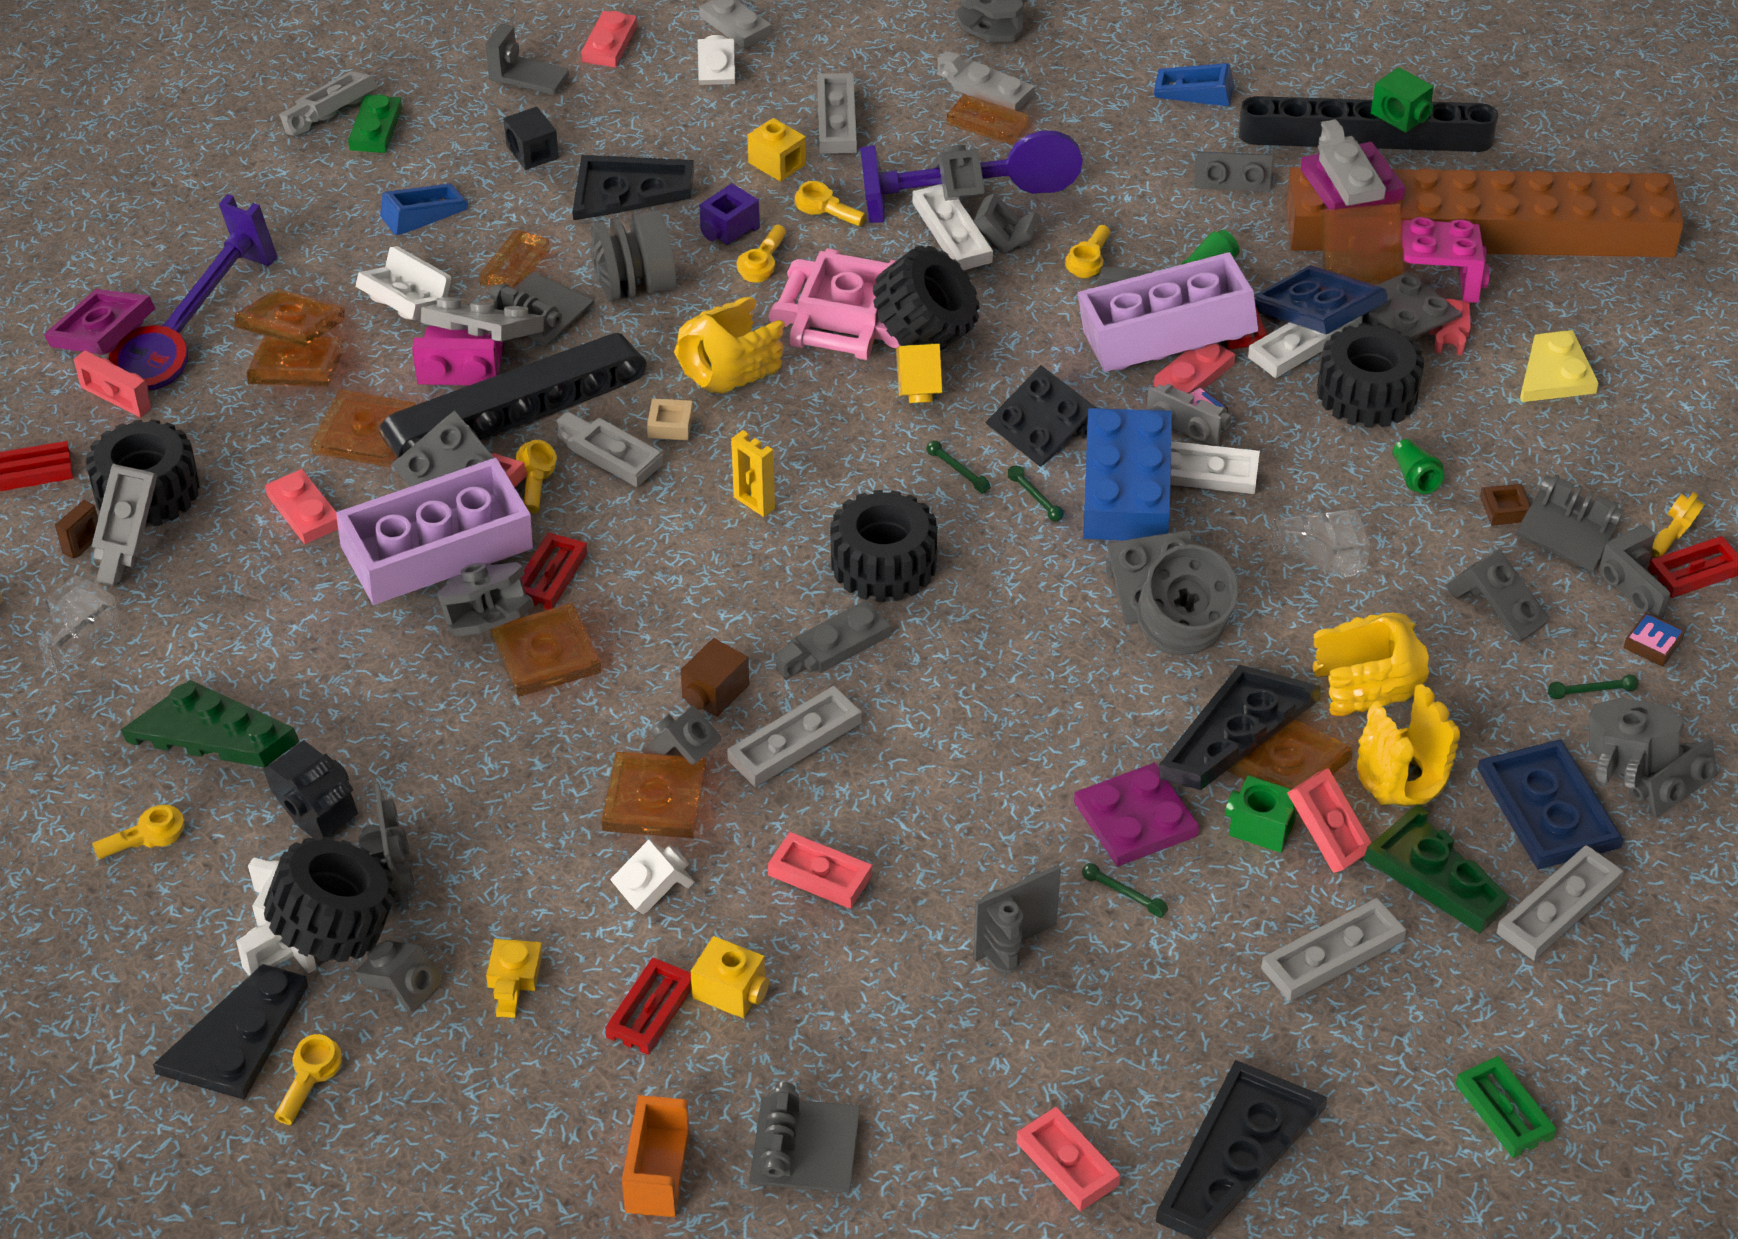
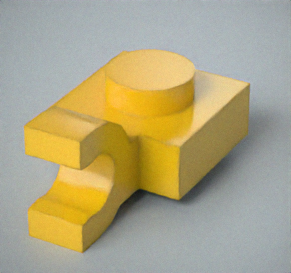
[486,939,543,1018]

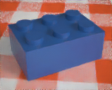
[1083,408,1172,541]

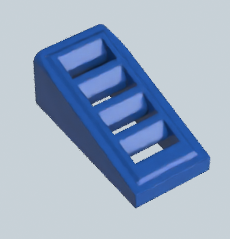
[1154,63,1234,106]
[380,183,468,235]

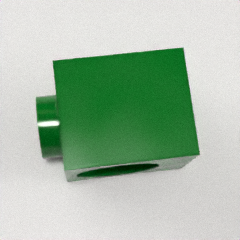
[1371,67,1434,133]
[1225,775,1297,853]

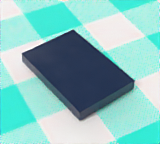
[1254,265,1388,335]
[1477,739,1623,870]

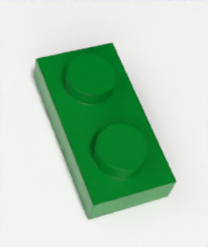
[348,95,402,153]

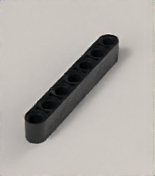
[1238,96,1498,152]
[379,333,647,458]

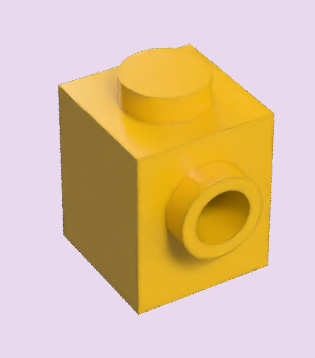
[747,118,806,182]
[896,344,942,403]
[691,936,769,1019]

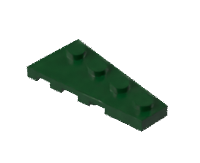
[121,680,300,768]

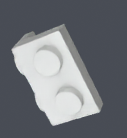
[355,246,451,320]

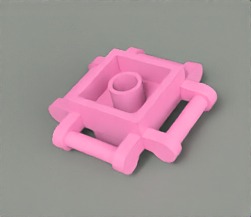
[768,248,901,360]

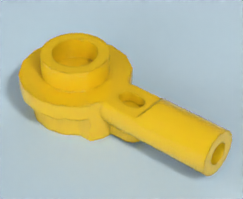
[794,181,867,227]
[736,225,787,283]
[1065,225,1111,278]
[516,440,557,514]
[1651,492,1705,558]
[92,805,185,860]
[274,1034,343,1125]

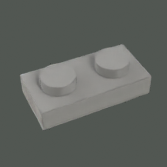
[699,0,772,49]

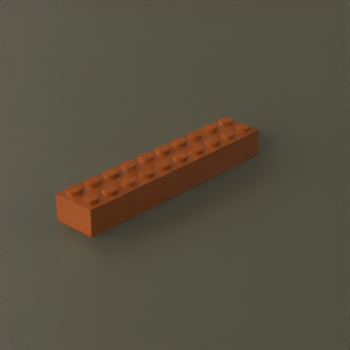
[1286,167,1684,257]

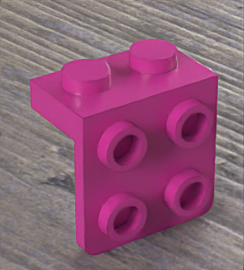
[1401,217,1489,303]
[412,325,504,385]

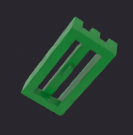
[1455,1056,1557,1158]

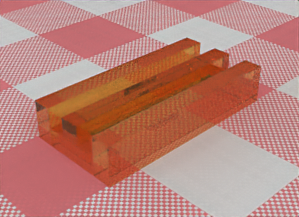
[947,94,1029,146]
[479,229,550,289]

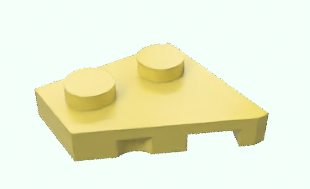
[1520,330,1599,402]

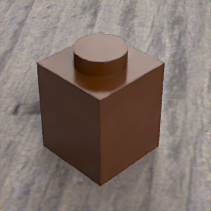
[681,638,750,717]

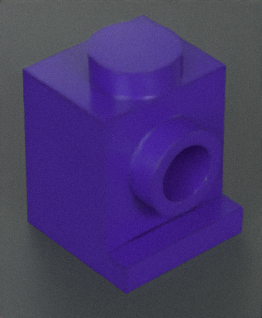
[699,183,760,245]

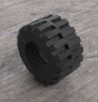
[873,245,980,352]
[1317,324,1424,428]
[86,419,200,526]
[830,490,938,602]
[264,837,396,962]

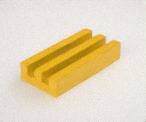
[731,430,775,517]

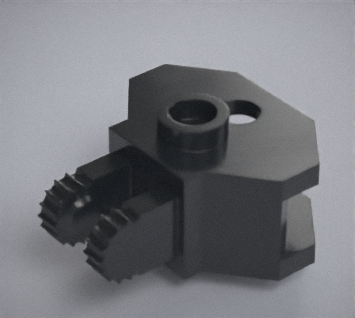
[263,740,359,840]

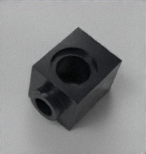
[503,107,559,170]

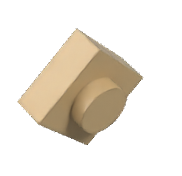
[647,398,693,440]

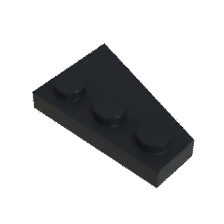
[572,155,694,221]
[153,964,308,1100]

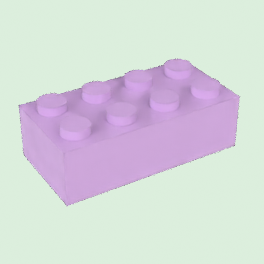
[1077,252,1258,372]
[336,458,533,605]

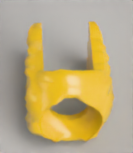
[674,297,785,394]
[1313,612,1429,716]
[1357,684,1460,808]

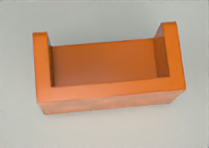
[622,1095,690,1217]

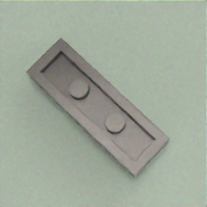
[817,73,857,154]
[727,686,862,787]
[1496,845,1624,961]
[1261,898,1406,1002]

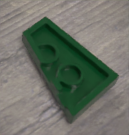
[1364,804,1510,934]

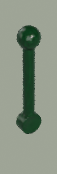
[926,440,990,494]
[1008,466,1064,522]
[1548,674,1639,699]
[1082,863,1168,918]

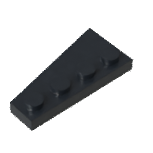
[1159,665,1320,790]
[1156,1060,1328,1239]

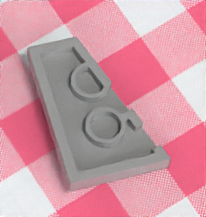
[421,297,544,341]

